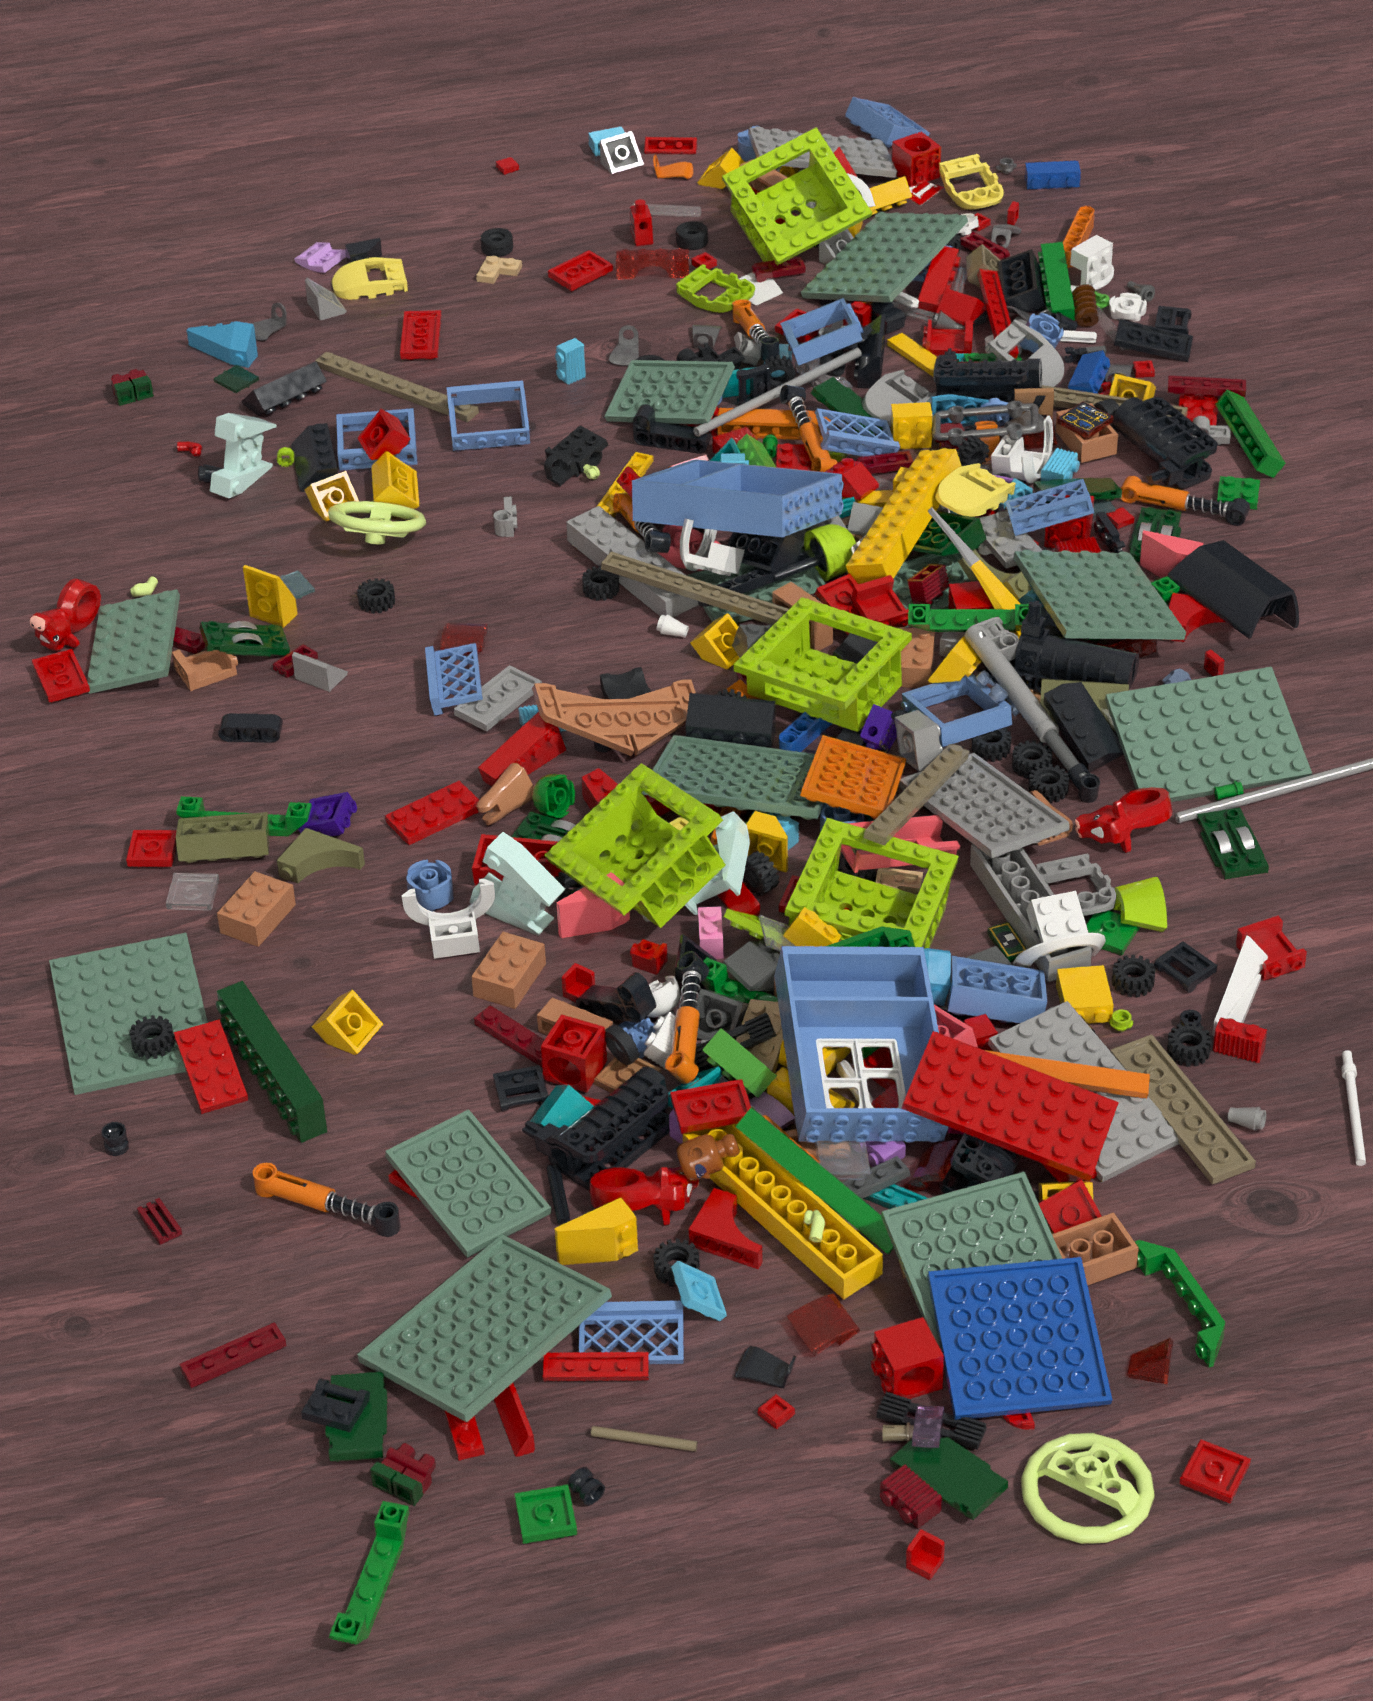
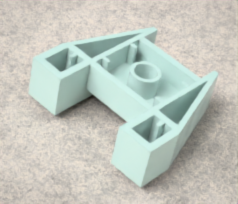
[210,413,277,498]
[685,811,750,915]
[469,832,565,936]

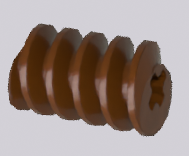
[1072,284,1099,327]

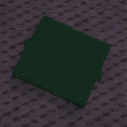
[214,365,259,393]

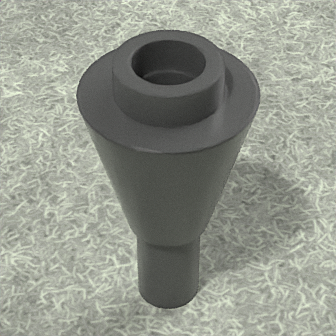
[1127,281,1155,302]
[932,311,965,330]

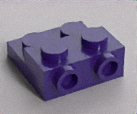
[298,792,357,836]

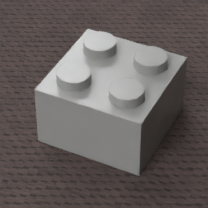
[895,710,943,771]

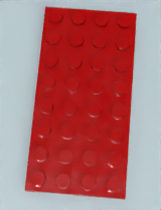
[901,1031,1119,1182]

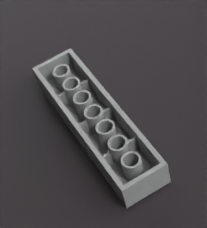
[566,506,698,618]
[970,844,1092,982]

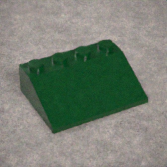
[912,511,987,556]

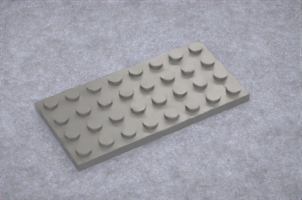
[748,127,897,178]
[899,753,1070,858]
[988,1001,1179,1183]

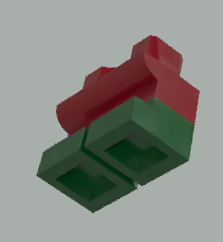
[111,369,154,406]
[370,1443,436,1507]

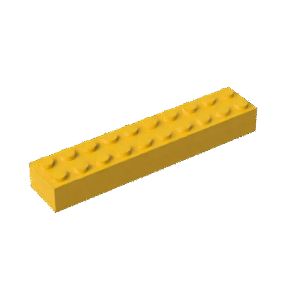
[846,448,962,584]
[683,1124,883,1300]

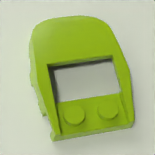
[676,264,755,312]

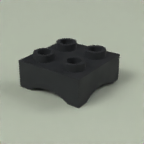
[832,633,878,664]
[600,667,651,699]

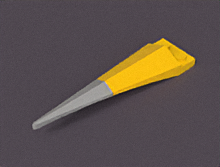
[928,507,1021,638]

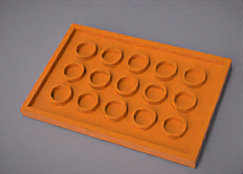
[800,735,907,819]

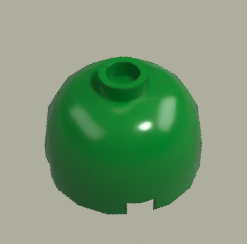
[532,774,575,818]

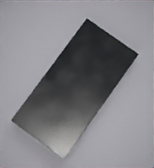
[1114,319,1193,362]

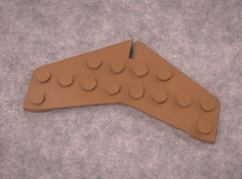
[532,680,696,756]

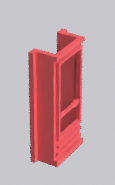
[841,815,960,873]

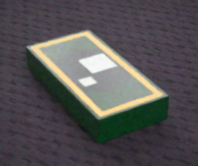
[987,922,1027,962]

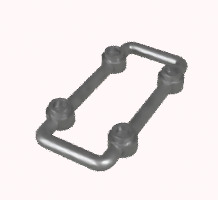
[932,401,1039,446]

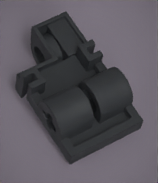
[676,343,745,370]
[544,425,608,486]

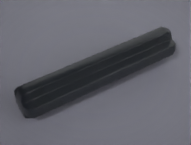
[546,1164,570,1225]

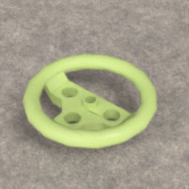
[328,501,426,544]
[1021,1433,1155,1544]

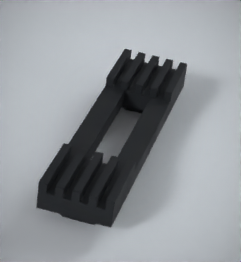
[694,1013,776,1072]
[877,1392,987,1450]

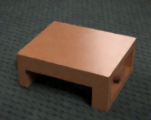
[172,649,238,691]

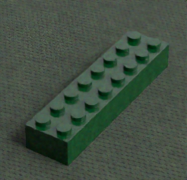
[215,981,328,1143]

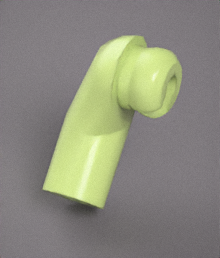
[583,464,600,480]
[130,577,158,597]
[804,1210,825,1242]

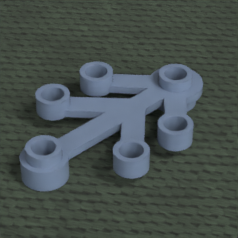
[976,670,1020,716]

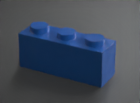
[1025,161,1081,189]
[1068,350,1110,394]

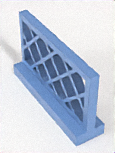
[815,408,900,457]
[1005,479,1094,536]
[425,643,483,716]
[579,1301,684,1364]

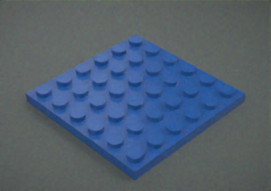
[927,1257,1112,1420]

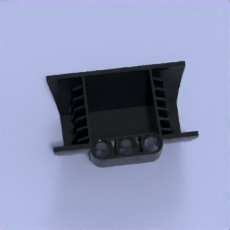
[1168,540,1299,639]

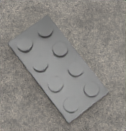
[980,510,1043,568]
[454,665,542,731]

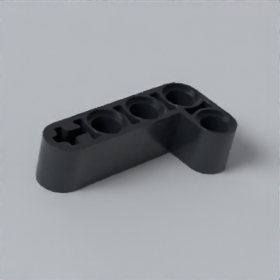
[633,404,712,454]
[576,972,656,1023]

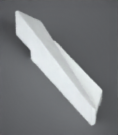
[1212,936,1268,1036]

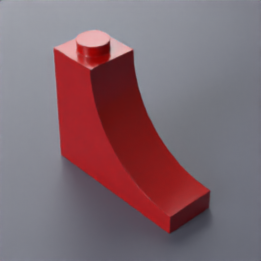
[1164,593,1225,642]
[689,1188,763,1269]

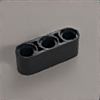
[218,713,283,743]

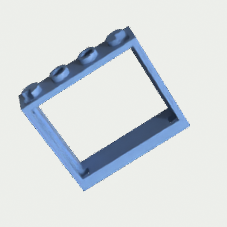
[780,298,864,366]
[446,380,530,451]
[336,408,418,471]
[901,674,1012,747]

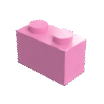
[698,907,724,959]

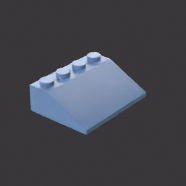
[845,97,930,148]
[947,956,1047,1023]

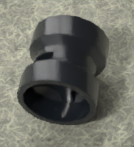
[101,1122,129,1156]
[568,1467,605,1505]

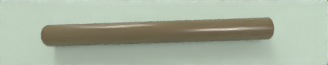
[591,1426,698,1452]

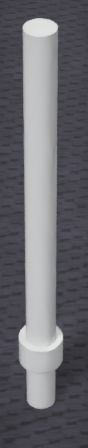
[1341,1050,1366,1166]

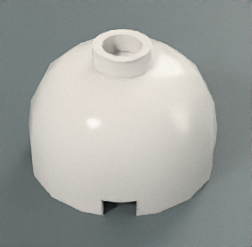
[647,976,681,1018]

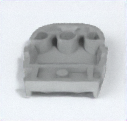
[985,320,1064,387]
[862,370,936,426]
[1036,854,1116,916]

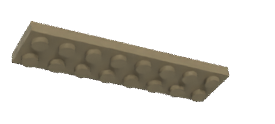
[1110,1035,1256,1185]

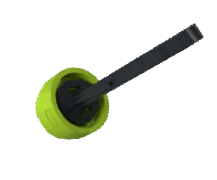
[698,524,856,607]

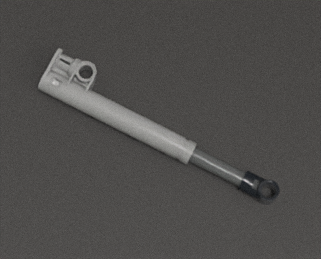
[964,617,1100,803]

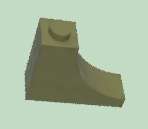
[958,549,1032,600]
[277,828,365,883]

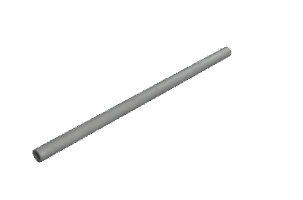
[693,348,861,437]
[1175,758,1373,824]

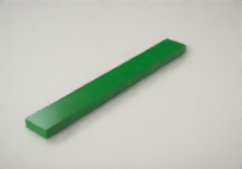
[736,1108,894,1254]

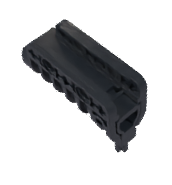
[933,348,1042,403]
[1112,397,1218,488]
[1015,601,1139,693]
[522,1067,670,1191]
[938,1133,1022,1194]

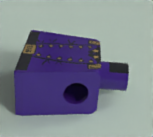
[860,704,897,753]

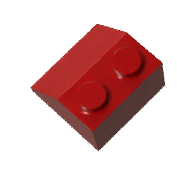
[358,409,411,460]
[825,458,879,500]

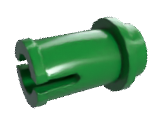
[762,434,778,458]
[1214,781,1244,801]

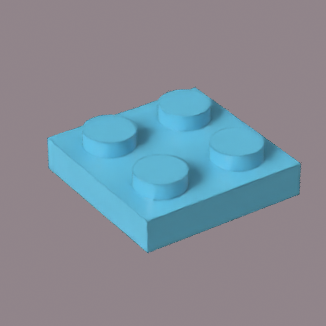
[671,1261,727,1321]

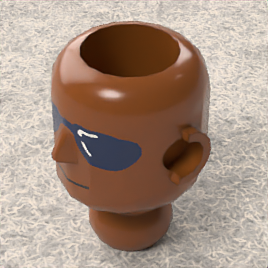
[676,1134,740,1180]

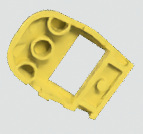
[939,154,1004,209]
[332,257,408,300]
[935,463,1016,517]

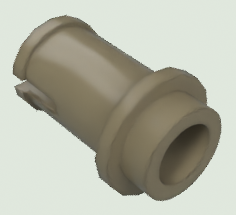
[883,1422,916,1443]

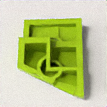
[1113,877,1167,932]

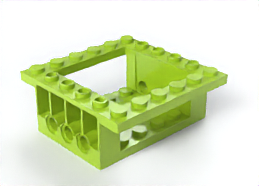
[722,127,872,265]
[733,597,912,732]
[544,763,726,928]
[785,818,959,949]

